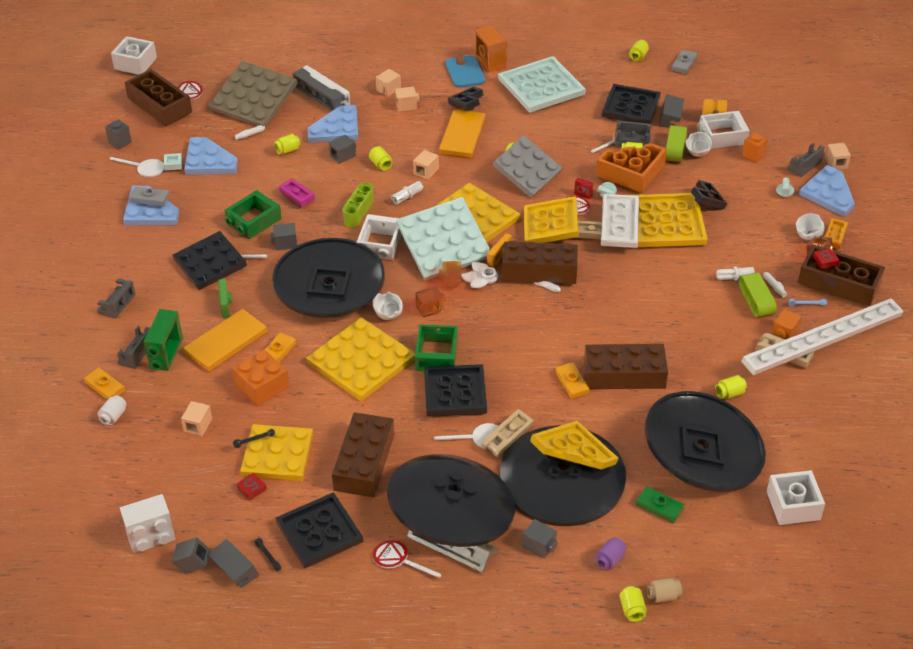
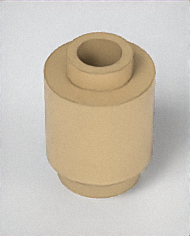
[647,578,682,603]

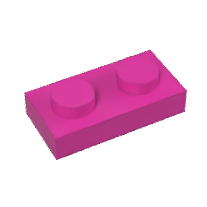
[279,179,315,207]

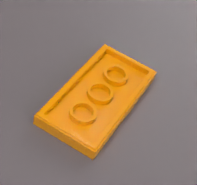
[439,109,486,158]
[183,309,268,372]

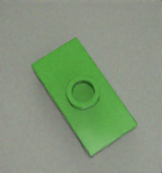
[218,279,232,319]

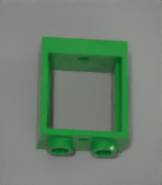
[224,190,282,239]
[144,309,183,371]
[415,324,458,371]

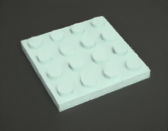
[498,56,586,113]
[396,197,490,281]

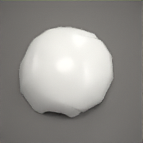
[685,132,712,157]
[796,213,825,241]
[373,292,403,320]

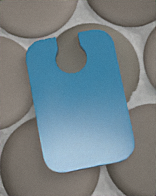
[446,55,485,88]

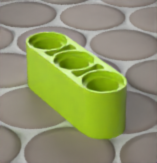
[666,125,687,163]
[343,182,374,228]
[739,273,777,317]

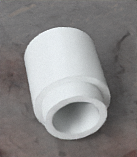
[97,395,127,425]

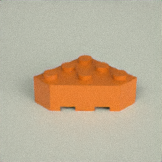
[596,143,667,193]

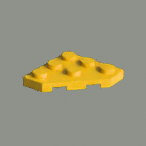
[530,421,618,469]

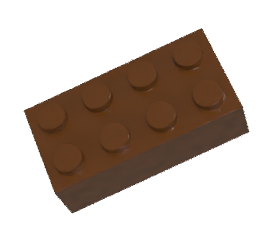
[124,69,192,126]
[502,241,578,284]
[798,244,885,306]
[584,344,668,390]
[332,412,395,497]

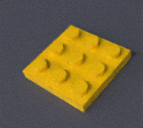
[524,196,579,243]
[240,424,314,481]

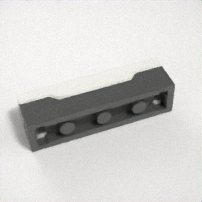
[292,65,350,111]

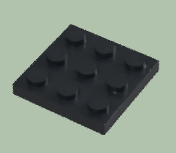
[601,84,661,124]
[172,231,247,290]
[424,364,487,416]
[276,492,363,569]

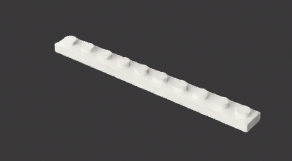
[741,298,903,375]

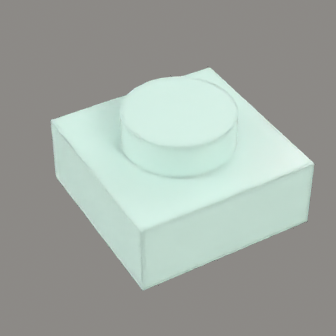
[164,153,182,170]

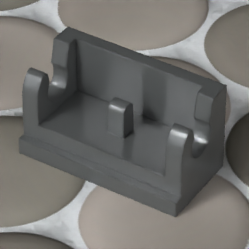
[659,94,684,128]
[614,121,651,147]
[787,143,825,177]
[97,279,135,319]
[117,326,150,369]
[208,538,259,588]

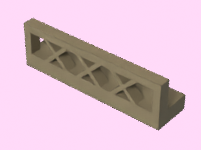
[407,530,499,572]

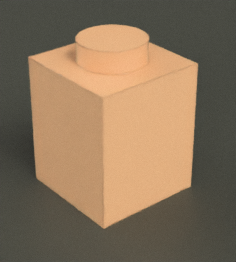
[376,69,401,97]
[395,86,420,112]
[825,143,851,170]
[413,150,439,180]
[181,401,212,436]

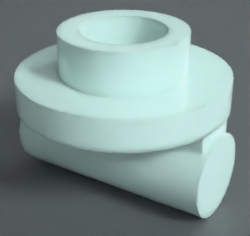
[776,178,794,197]
[597,182,617,198]

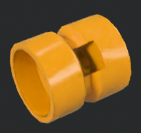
[702,98,727,115]

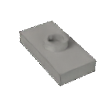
[671,50,698,74]
[129,187,170,206]

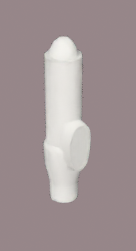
[234,125,265,140]
[763,272,787,298]
[533,281,561,293]

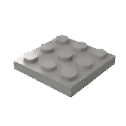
[493,135,562,199]

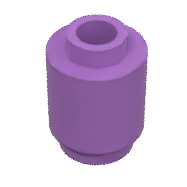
[595,537,627,570]

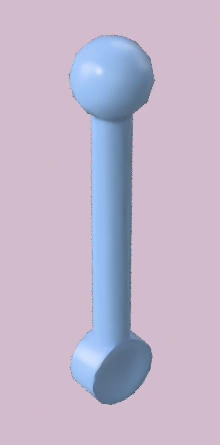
[788,299,827,307]

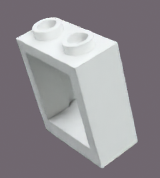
[697,111,750,149]
[357,214,402,261]

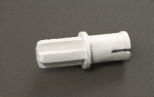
[391,181,424,205]
[716,266,754,281]

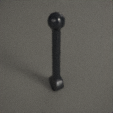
[233,429,275,448]
[255,538,281,571]

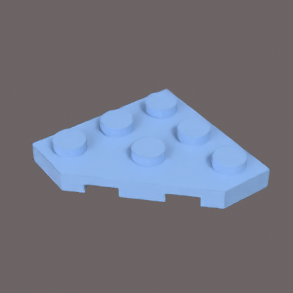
[308,105,358,143]
[184,137,238,175]
[799,165,855,217]
[123,185,180,226]

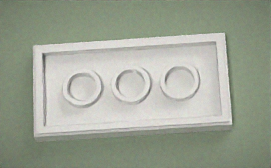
[601,194,639,248]

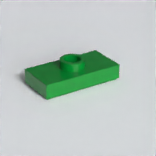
[636,486,684,523]

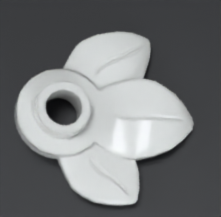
[461,262,498,288]

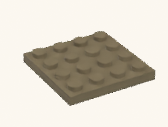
[208,61,298,128]

